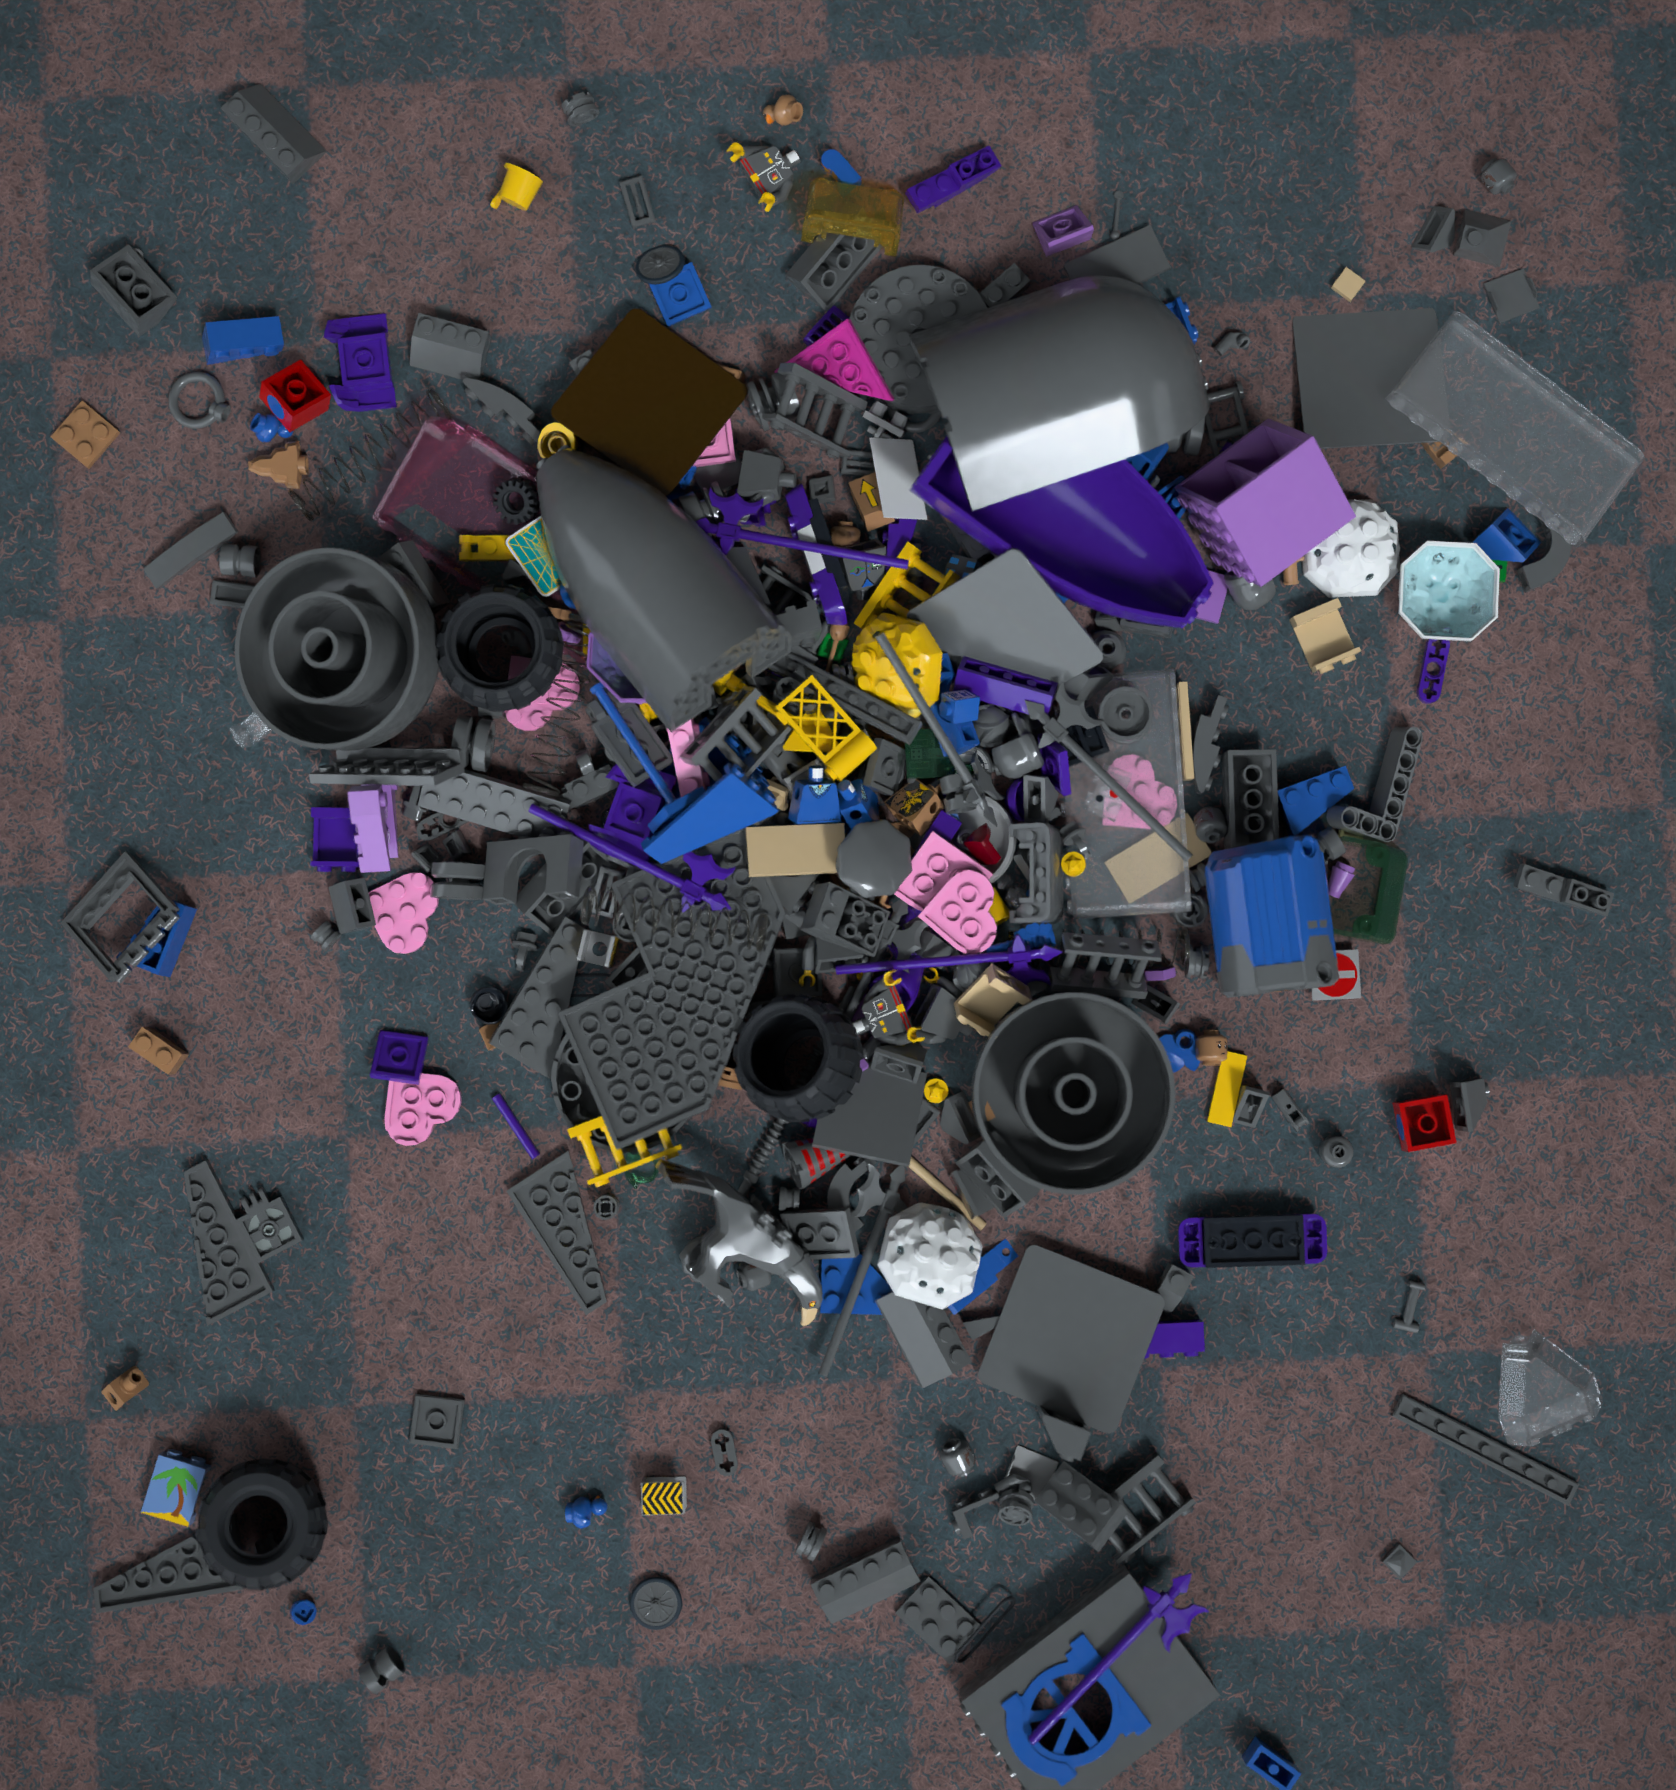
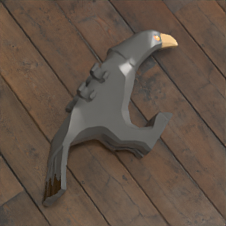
[655,1159,823,1326]

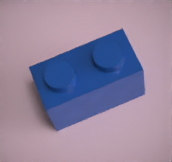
[1241,1736,1301,1790]

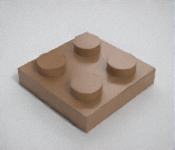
[51,401,120,469]

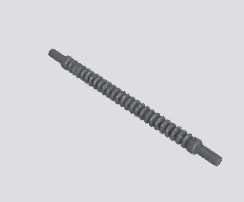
[738,985,856,1197]

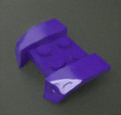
[324,313,397,412]
[589,764,677,864]

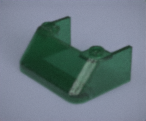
[1333,836,1408,945]

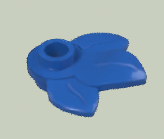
[1159,1029,1200,1073]

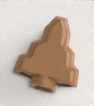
[248,441,309,490]

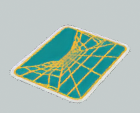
[506,516,562,597]

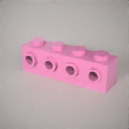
[667,718,710,797]

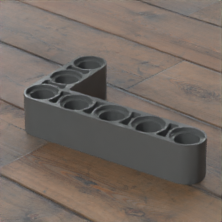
[1326,726,1423,842]

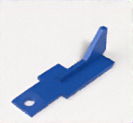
[948,1238,1018,1315]

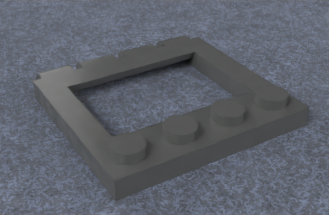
[61,851,180,983]

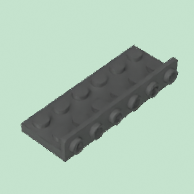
[309,747,465,786]

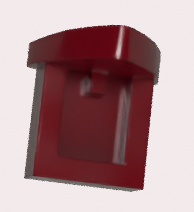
[963,823,1001,865]

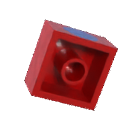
[259,359,331,433]
[1392,1094,1457,1152]

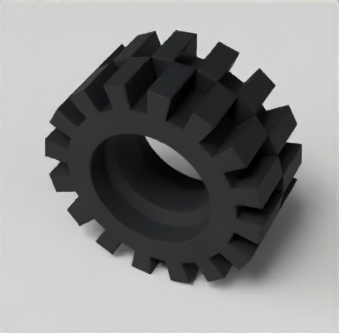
[493,477,540,524]

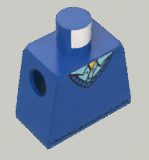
[788,765,841,824]
[837,779,879,830]

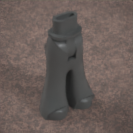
[752,727,809,800]

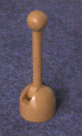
[825,625,850,674]

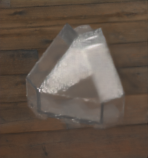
[1498,1329,1603,1447]

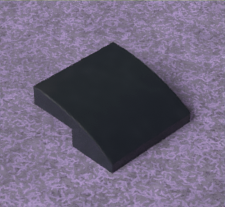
[1043,706,1110,767]

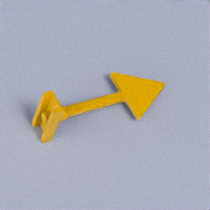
[713,669,839,753]

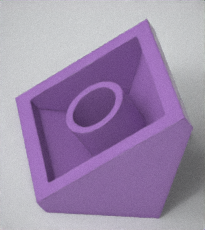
[1032,205,1094,257]

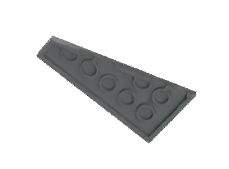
[93,1513,246,1614]

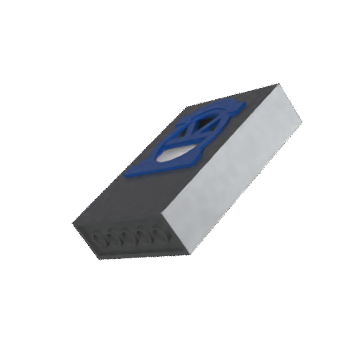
[959,1564,1221,1790]

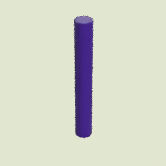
[492,1093,540,1159]

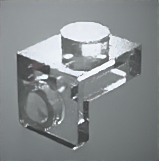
[229,712,273,748]

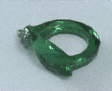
[625,1153,659,1189]

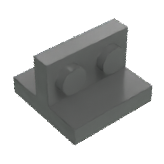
[857,738,907,797]

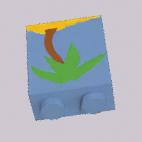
[141,1449,211,1527]

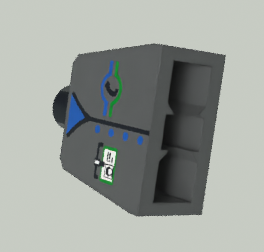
[838,539,886,600]

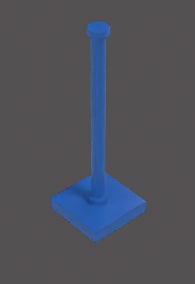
[590,682,706,833]

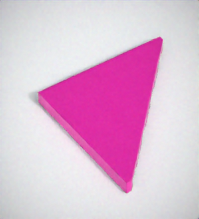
[774,319,895,401]

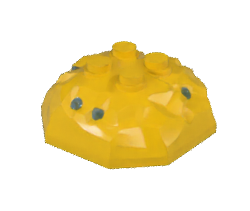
[851,613,942,718]

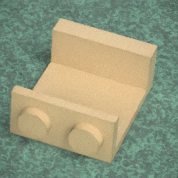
[1290,598,1361,674]
[954,964,1033,1036]

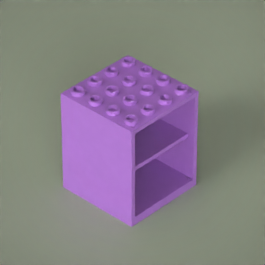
[1174,418,1356,587]

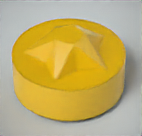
[1061,852,1086,877]
[924,1078,948,1103]

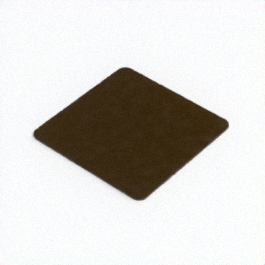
[551,308,748,496]

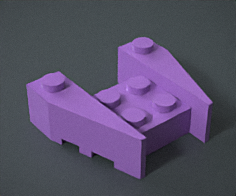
[348,784,399,873]

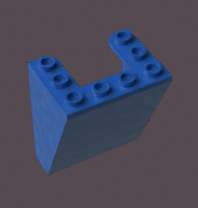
[641,717,778,864]

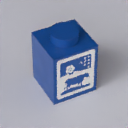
[939,689,980,724]

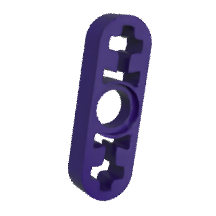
[1417,634,1450,704]

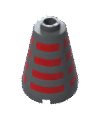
[782,1138,850,1189]

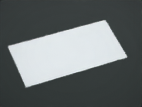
[869,438,927,520]

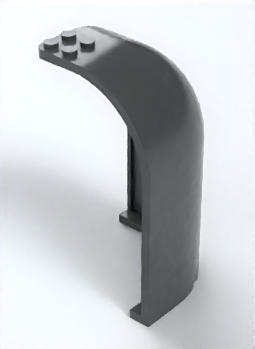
[909,276,1210,511]

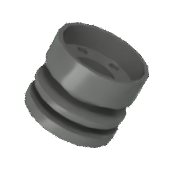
[747,372,800,432]
[678,482,727,539]

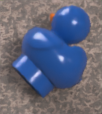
[250,413,293,443]
[565,1496,608,1529]

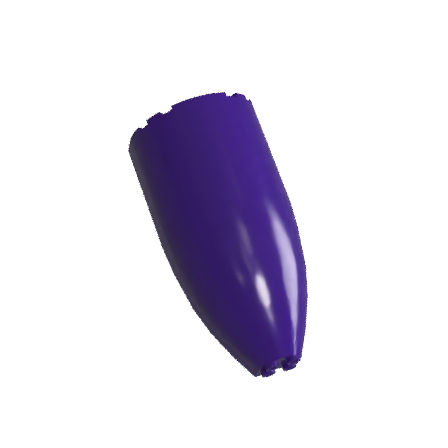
[909,436,1214,629]

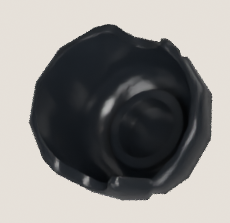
[469,986,509,1025]

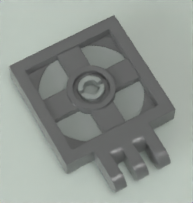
[236,1187,304,1264]

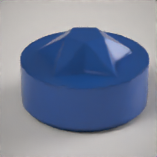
[290,1599,316,1625]

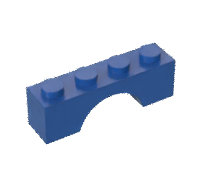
[913,653,980,757]

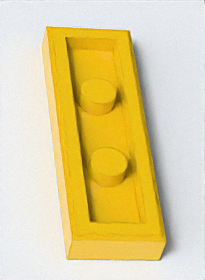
[1206,1051,1247,1127]

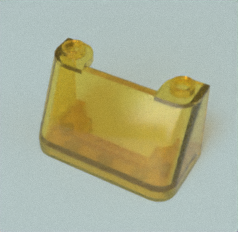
[801,178,904,256]

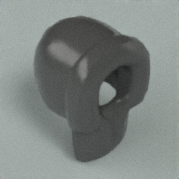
[1224,571,1276,610]
[991,712,1044,779]

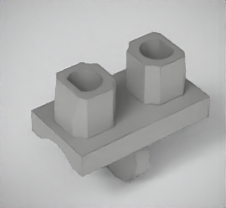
[862,401,908,439]

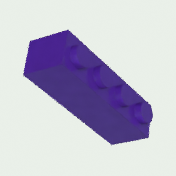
[953,656,1058,716]
[1144,1319,1205,1359]

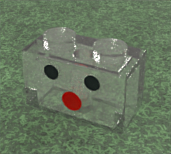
[1084,764,1132,822]

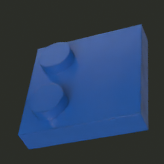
[649,262,711,327]

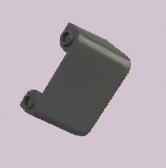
[1009,823,1063,925]

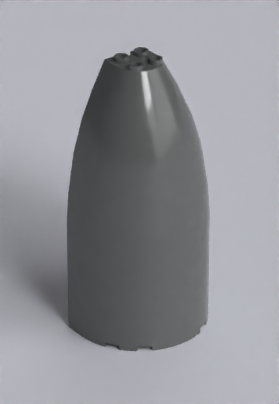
[536,445,792,733]

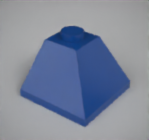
[1473,508,1541,562]

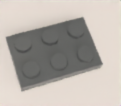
[780,1207,860,1260]
[895,1575,981,1664]

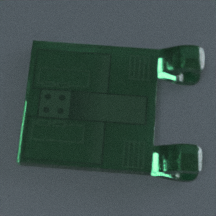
[905,729,973,779]

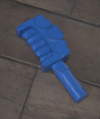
[986,923,1056,953]

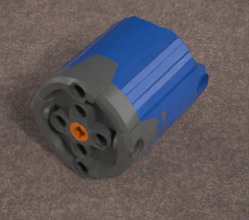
[1204,836,1339,998]

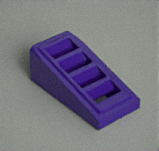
[803,305,850,346]

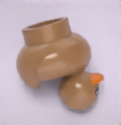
[763,94,803,126]

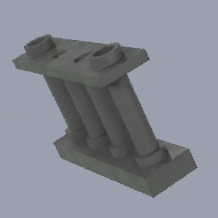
[762,363,868,459]
[761,565,830,666]
[679,686,791,782]
[1048,932,1162,999]
[1106,1452,1196,1565]

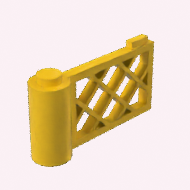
[775,675,877,782]

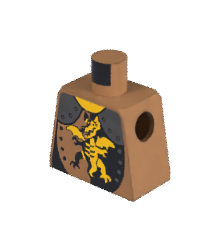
[884,777,944,836]

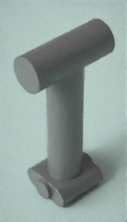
[1392,1279,1425,1333]

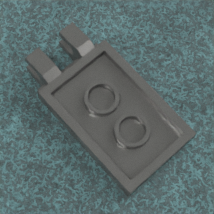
[585,691,674,787]

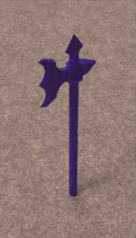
[695,488,909,570]
[528,803,736,913]
[836,934,1063,986]
[1027,1573,1209,1745]

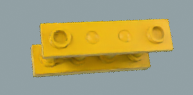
[854,542,960,632]
[567,1116,683,1187]

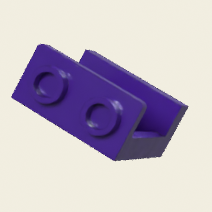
[310,807,360,872]

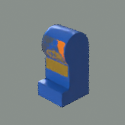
[821,149,861,199]

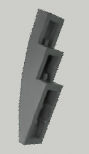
[143,512,238,589]

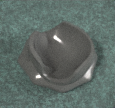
[836,819,912,898]

